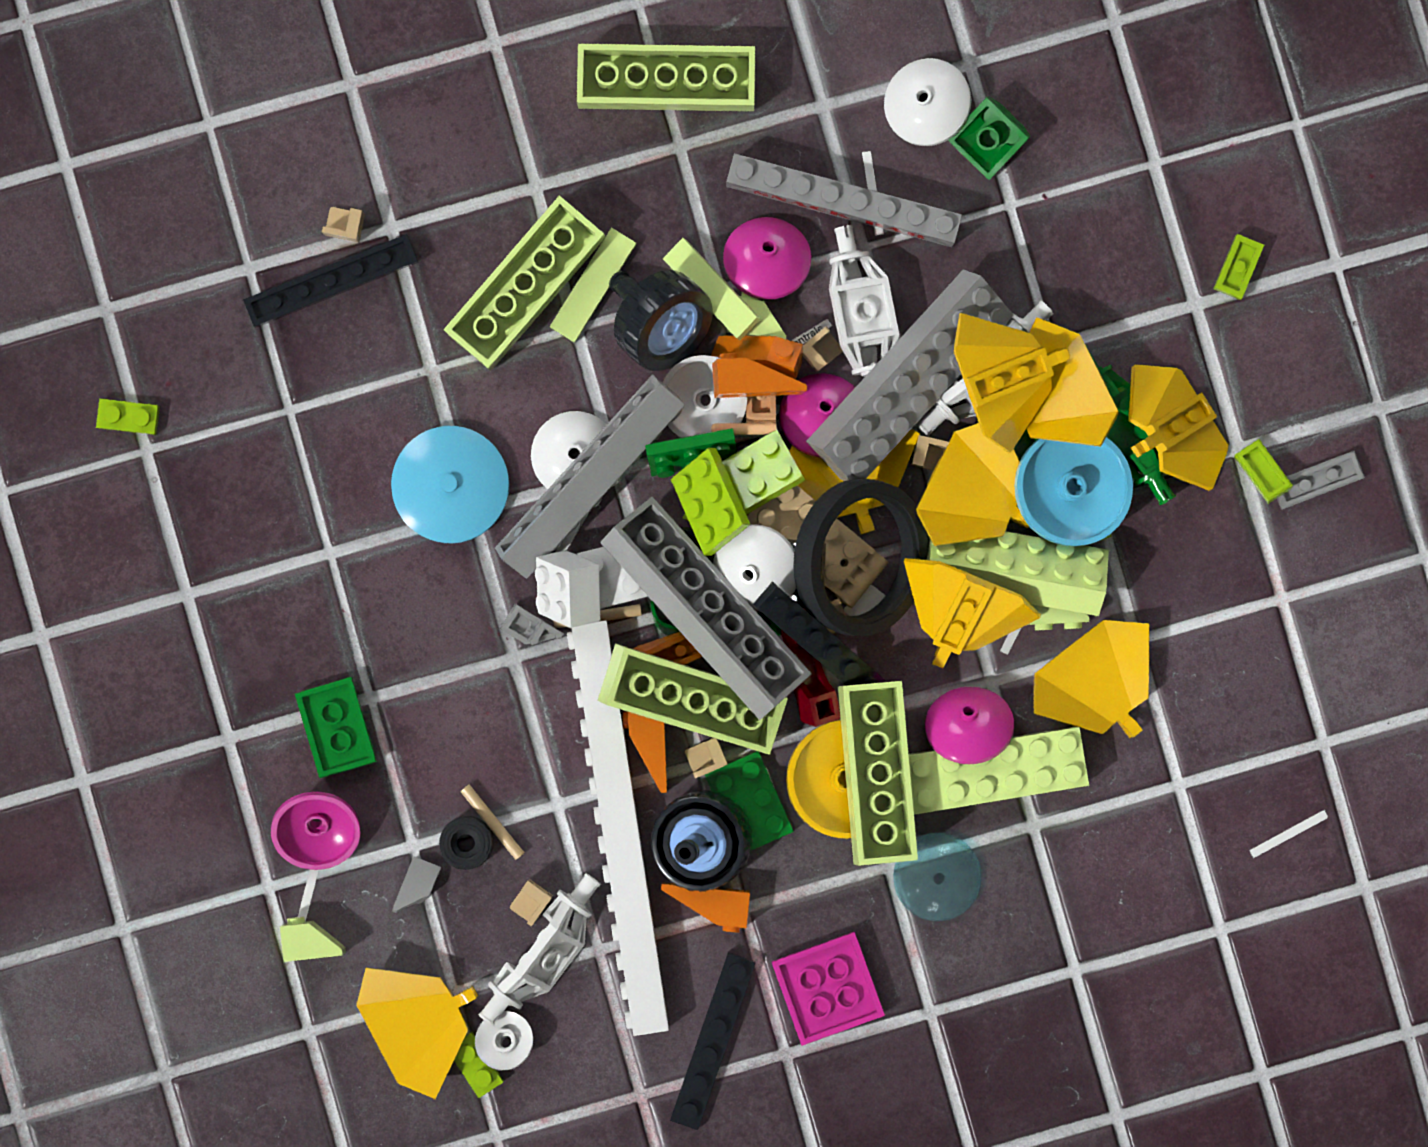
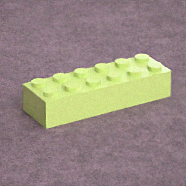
[577,44,755,111]
[444,195,605,371]
[927,531,1109,616]
[598,644,788,755]
[838,681,918,866]
[909,726,1089,815]

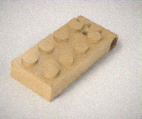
[746,486,889,608]

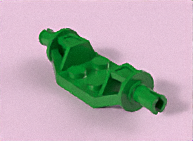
[1086,344,1176,506]

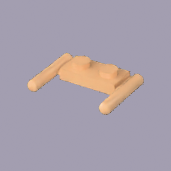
[711,396,776,435]

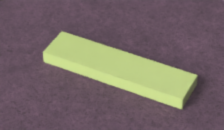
[550,227,636,343]
[663,238,760,340]

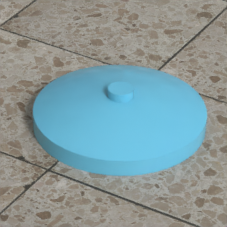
[391,426,509,543]
[1014,437,1133,546]

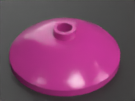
[723,217,811,299]
[779,373,855,458]
[925,687,1014,764]
[271,792,360,870]

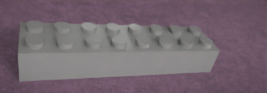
[806,269,1014,481]
[600,497,811,720]

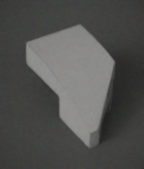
[500,604,564,645]
[392,857,441,913]

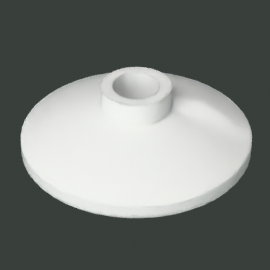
[475,1011,533,1070]

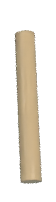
[553,604,642,629]
[460,784,525,860]

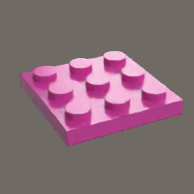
[771,931,885,1046]

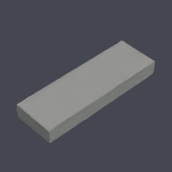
[1277,451,1365,510]

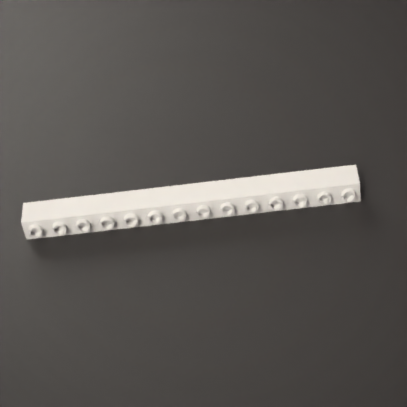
[567,620,669,1036]

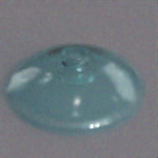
[893,833,981,921]

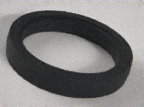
[793,479,928,636]

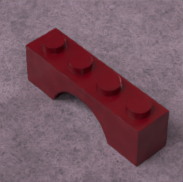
[781,602,841,727]

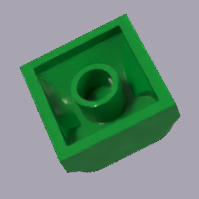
[948,96,1031,180]

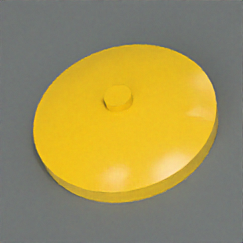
[786,720,851,839]

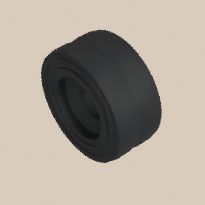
[439,816,493,870]

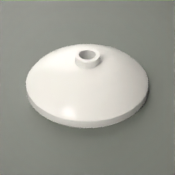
[884,58,971,146]
[663,355,748,438]
[531,411,607,489]
[713,524,796,612]

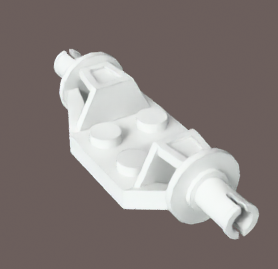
[829,225,899,377]
[915,301,1054,437]
[478,873,601,1026]

